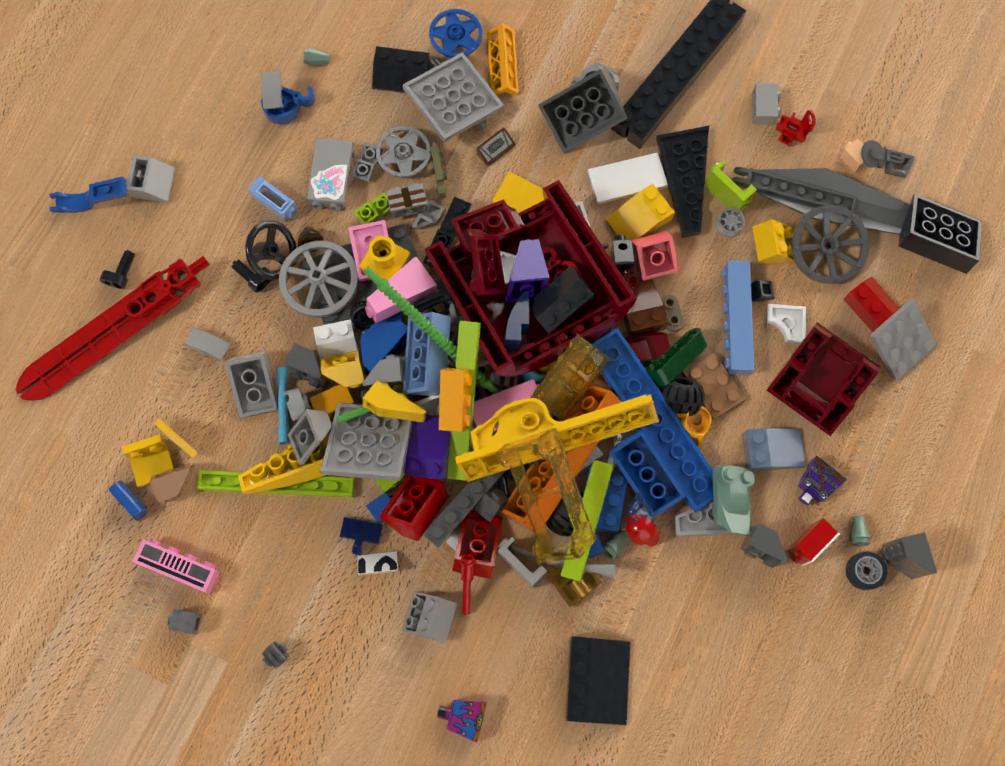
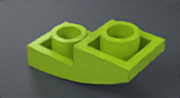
[354,192,390,224]

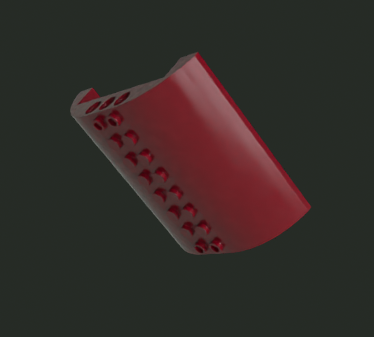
[424,180,637,377]

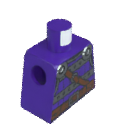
[798,456,847,506]

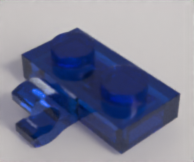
[340,517,383,555]

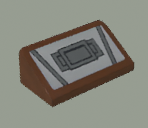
[476,127,516,166]

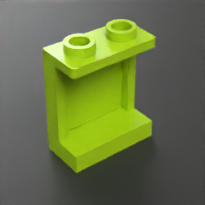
[705,160,757,211]

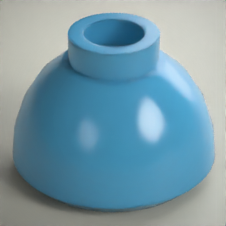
[519,370,545,384]

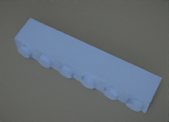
[721,261,754,375]

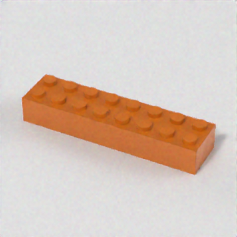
[501,383,622,534]

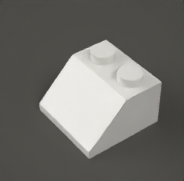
[313,319,358,360]

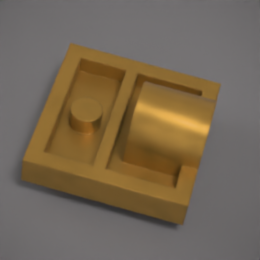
[546,562,602,608]

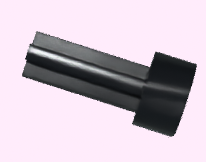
[99,250,135,289]
[231,259,272,293]
[414,278,453,312]

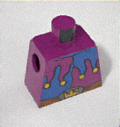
[437,700,487,743]

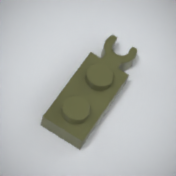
[431,146,447,198]

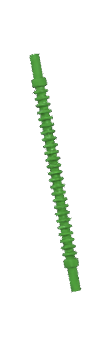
[363,266,501,394]

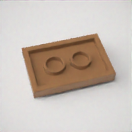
[681,352,746,420]

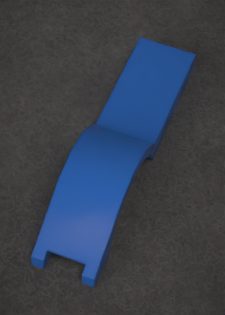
[50,177,127,213]

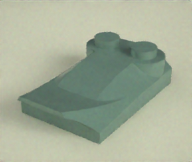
[712,465,755,536]

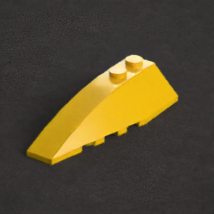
[238,429,331,494]

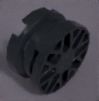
[350,301,375,331]

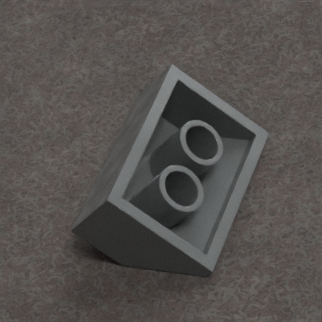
[881,532,937,579]

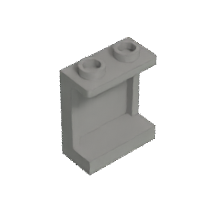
[498,537,547,589]

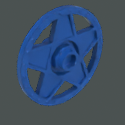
[429,9,482,58]

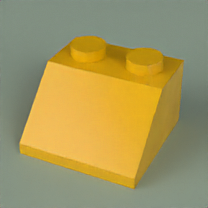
[321,350,365,388]

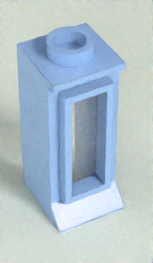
[248,175,297,222]

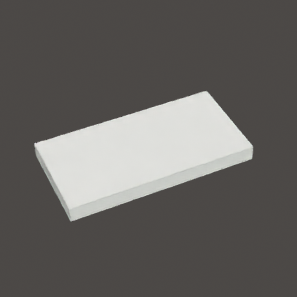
[587,152,668,204]

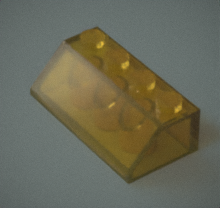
[530,334,611,421]

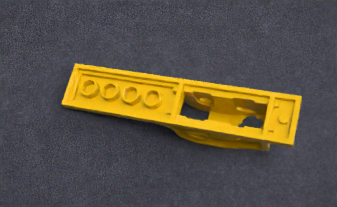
[455,394,659,482]

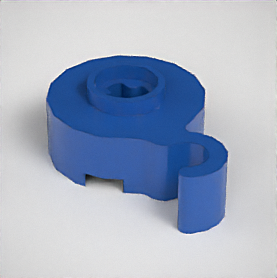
[261,85,316,125]

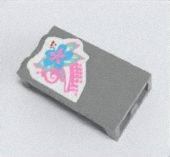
[307,138,355,211]

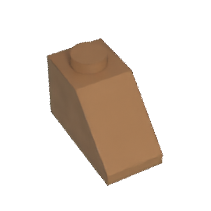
[149,463,191,503]

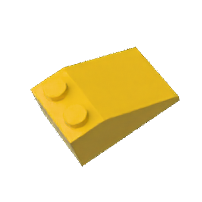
[605,184,674,240]

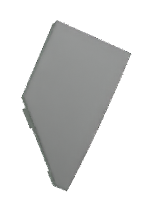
[412,199,446,229]

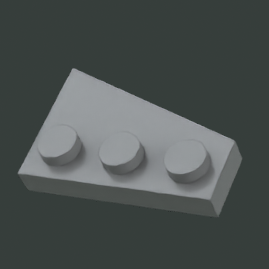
[674,501,734,537]

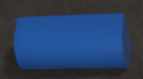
[108,481,148,521]

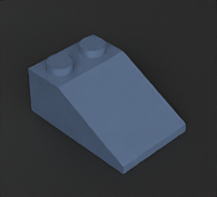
[742,428,805,472]

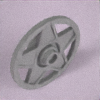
[376,126,431,178]

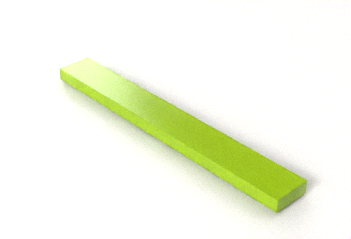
[447,321,481,481]
[197,470,355,498]

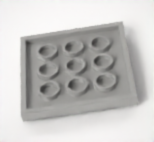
[403,52,504,142]
[321,403,413,481]

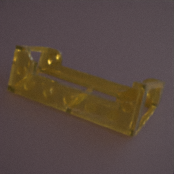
[496,428,596,564]

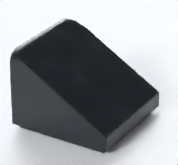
[751,280,775,302]

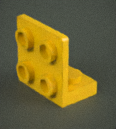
[121,434,174,487]

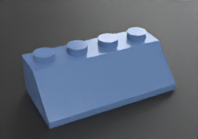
[403,312,451,396]

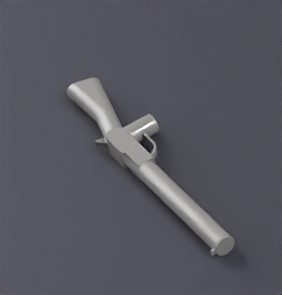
[510,546,616,579]

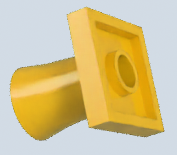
[359,235,411,281]

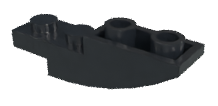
[423,196,472,268]

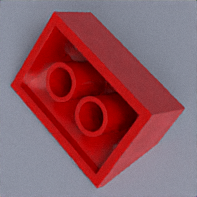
[844,277,900,332]
[379,475,449,541]

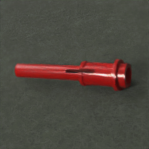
[460,554,476,615]

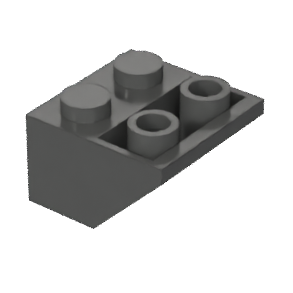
[284,343,327,388]
[741,523,788,568]

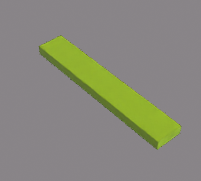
[561,460,614,582]

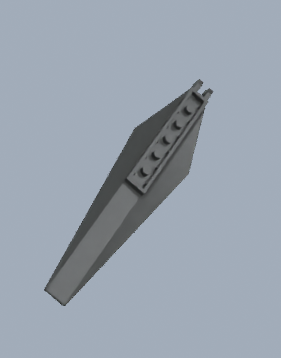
[731,167,910,235]

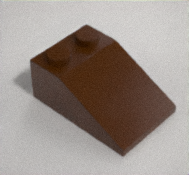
[623,279,669,336]

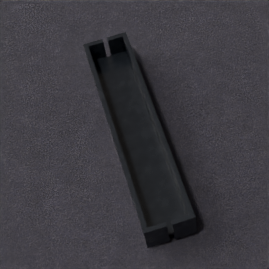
[611,0,746,149]

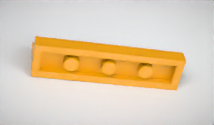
[487,23,519,96]

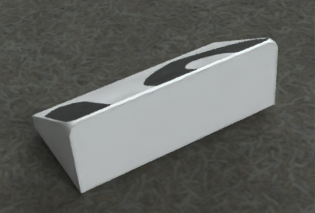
[358,551,399,576]

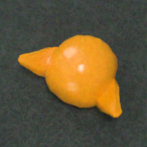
[676,406,712,449]

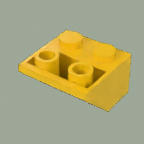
[752,219,795,265]

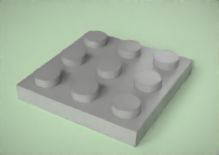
[869,300,937,380]

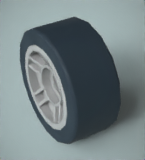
[846,551,888,590]

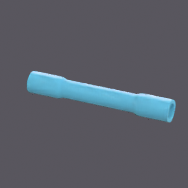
[276,367,290,444]

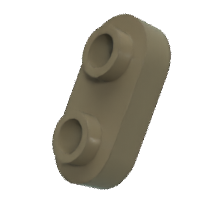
[661,295,684,332]

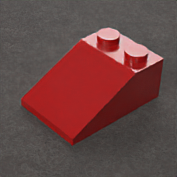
[452,511,503,579]

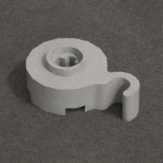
[284,387,312,423]

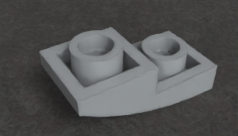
[262,71,283,110]
[351,143,383,182]
[184,328,230,361]

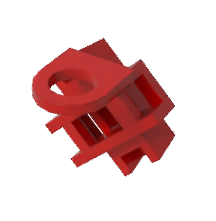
[776,109,816,147]

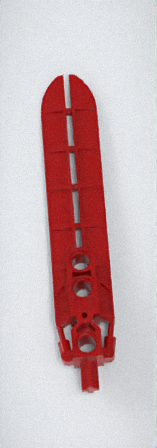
[16,256,210,401]

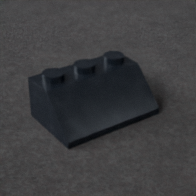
[372,46,430,93]
[529,265,597,334]

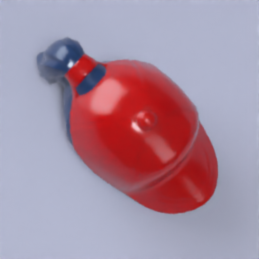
[626,493,660,547]

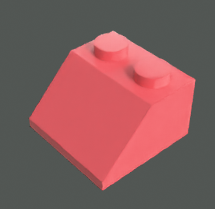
[631,231,678,281]

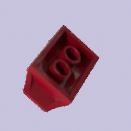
[452,199,525,254]
[467,229,507,297]
[624,331,670,362]

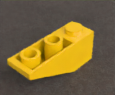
[363,380,426,422]

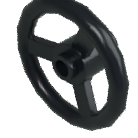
[245,220,296,280]

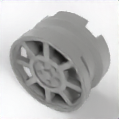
[716,208,745,238]

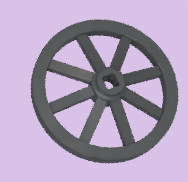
[791,205,869,284]

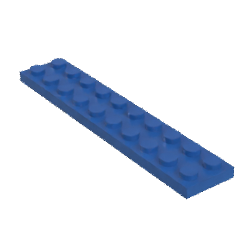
[585,328,714,512]

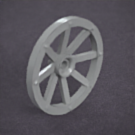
[279,241,359,318]

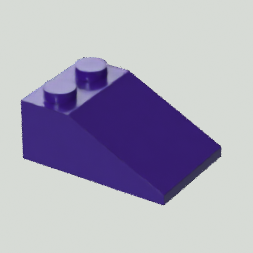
[404,414,451,480]

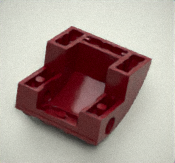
[766,322,881,436]

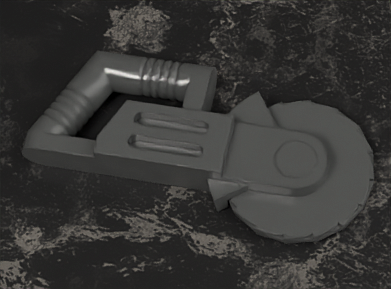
[861,140,914,178]

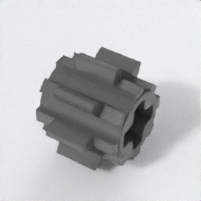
[262,641,289,669]

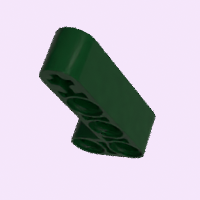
[641,328,707,387]

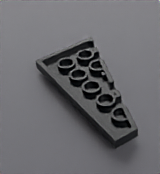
[656,126,709,238]

